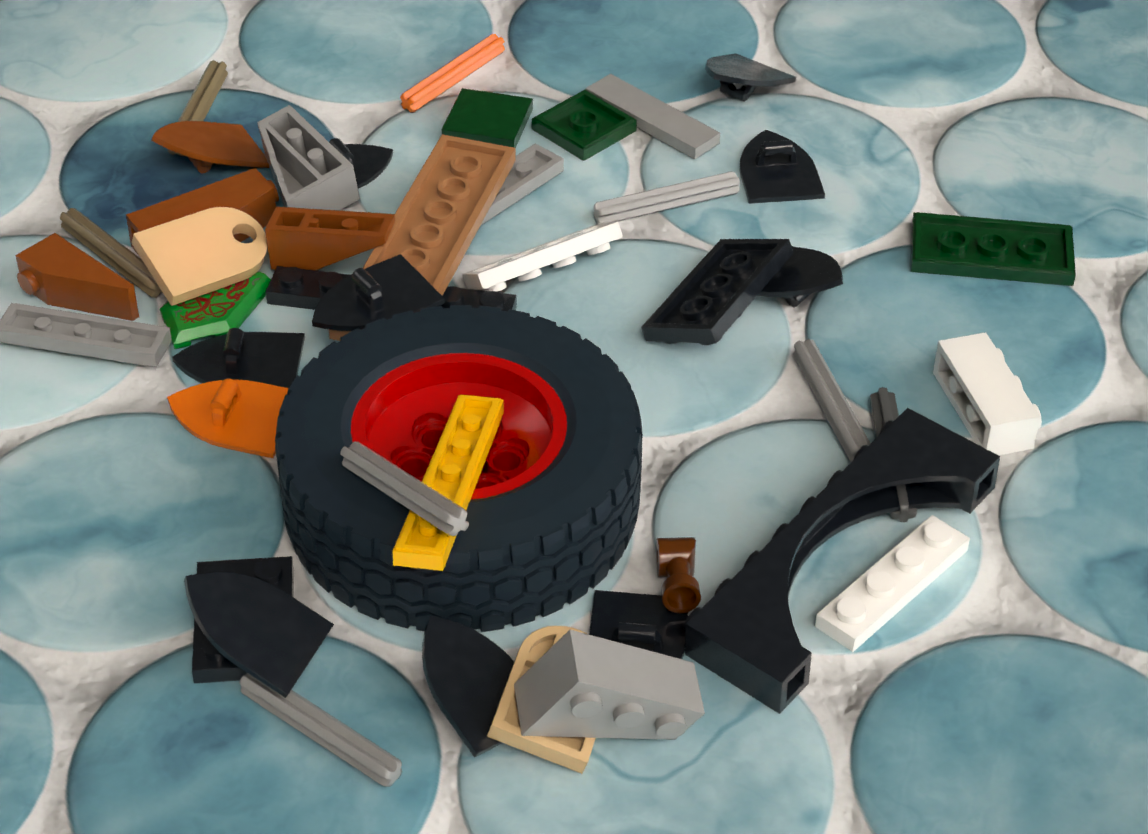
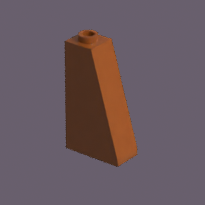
[126,168,279,258]

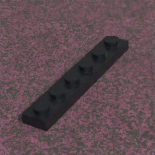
[266,266,517,312]

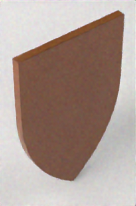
[151,121,270,173]

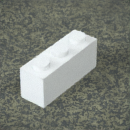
[933,332,1042,455]

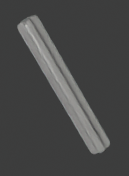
[593,171,740,223]
[793,339,871,462]
[340,441,469,536]
[239,673,402,787]

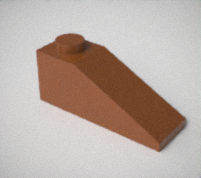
[265,206,395,270]
[15,233,139,321]

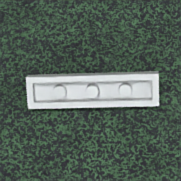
[462,222,623,292]
[815,515,970,652]

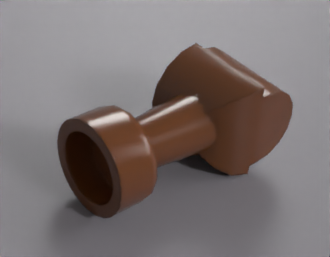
[656,537,701,613]

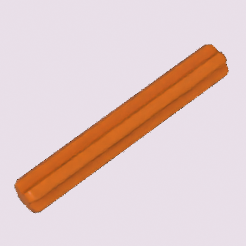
[400,34,505,113]

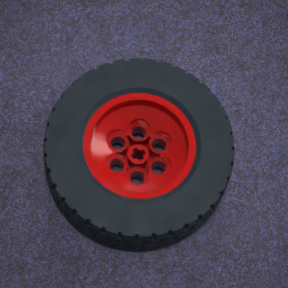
[275,305,643,632]

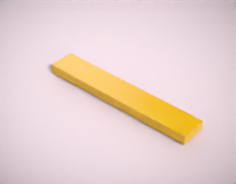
[392,395,504,571]

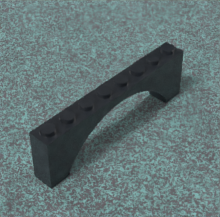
[684,408,1000,714]

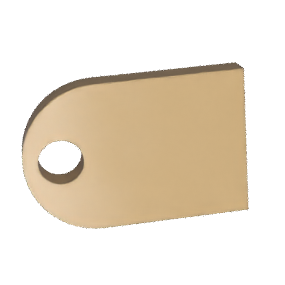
[132,207,267,306]
[487,626,596,774]

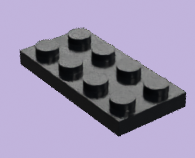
[641,239,794,345]

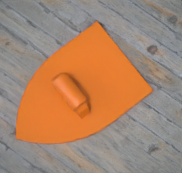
[167,378,289,458]

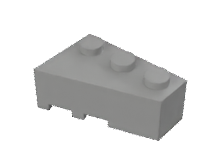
[257,105,360,211]
[514,630,705,740]

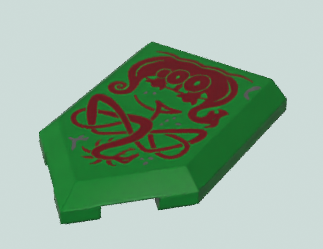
[160,272,271,349]

